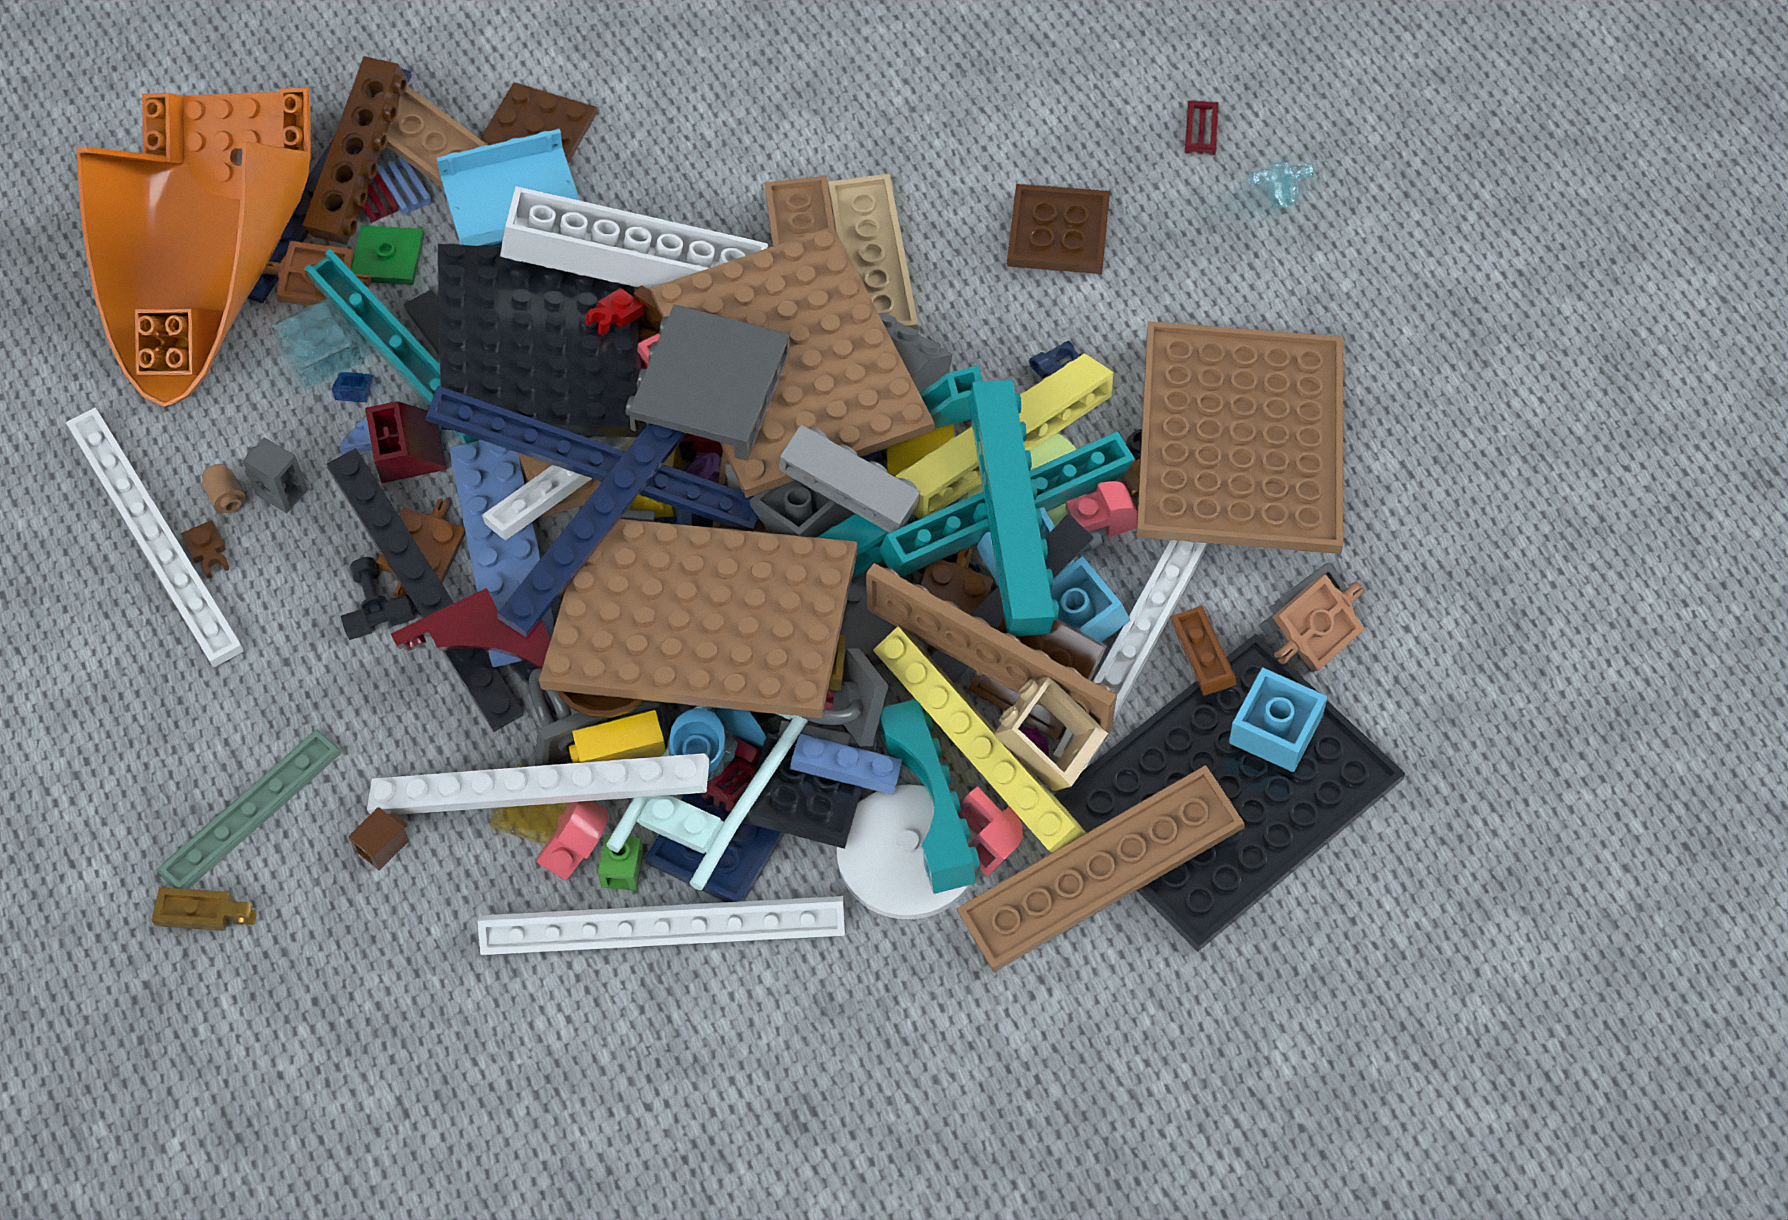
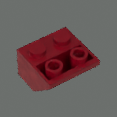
[365,401,447,483]

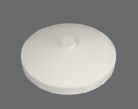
[837,785,978,919]

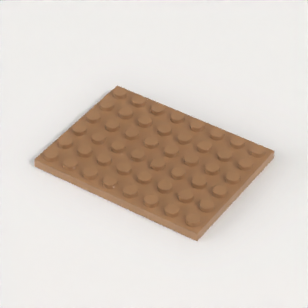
[651,226,935,498]
[1136,321,1343,554]
[539,519,858,718]

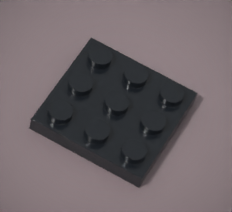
[742,733,863,849]

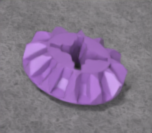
[683,453,721,482]

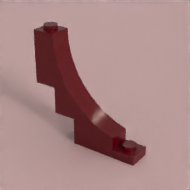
[391,588,621,722]

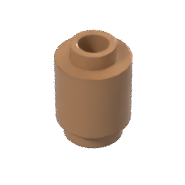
[202,464,246,513]

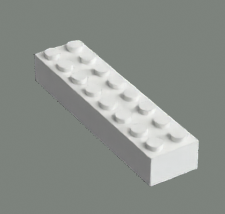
[500,186,768,290]

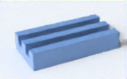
[377,157,432,216]

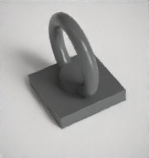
[800,648,888,746]
[529,668,607,766]

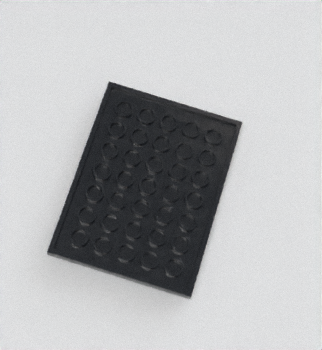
[437,244,647,438]
[1054,634,1405,952]

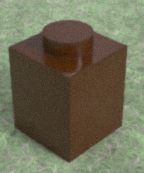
[348,806,409,871]

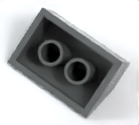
[879,314,953,392]
[749,480,856,538]

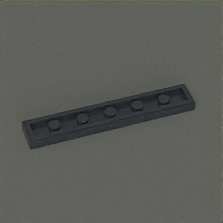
[930,513,1094,683]

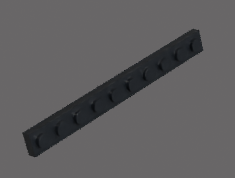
[326,448,524,732]

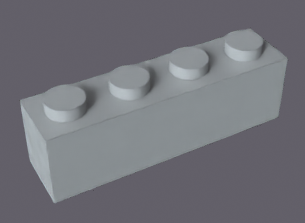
[779,424,921,533]

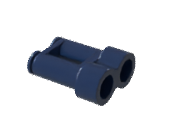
[1029,341,1083,380]

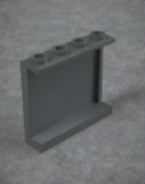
[626,304,790,461]

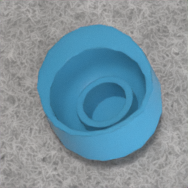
[715,707,766,748]
[668,708,726,774]

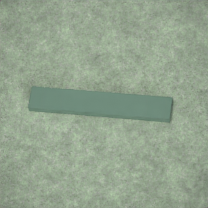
[156,729,342,889]

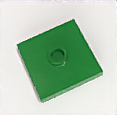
[351,225,424,285]

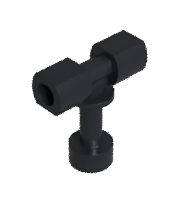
[341,557,415,640]

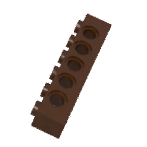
[302,56,407,245]

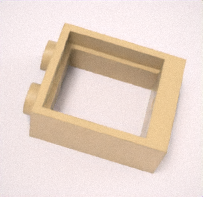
[994,676,1108,791]

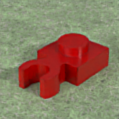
[585,288,644,335]

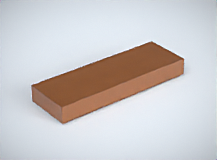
[1170,606,1237,696]

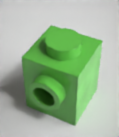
[598,834,644,891]

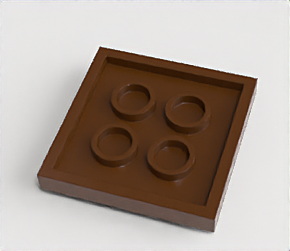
[480,82,598,164]
[1007,184,1110,274]
[968,617,1107,740]

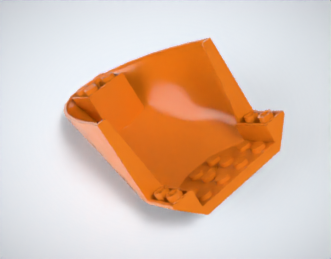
[76,87,311,407]

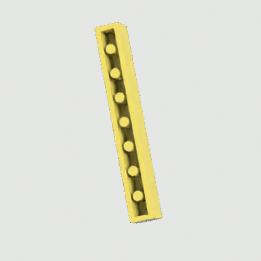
[895,353,1113,519]
[873,626,1087,853]

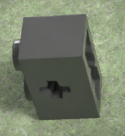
[243,437,308,513]

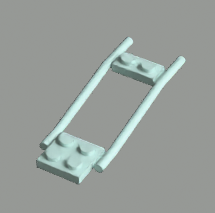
[606,705,808,890]

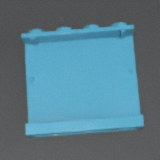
[437,129,579,247]

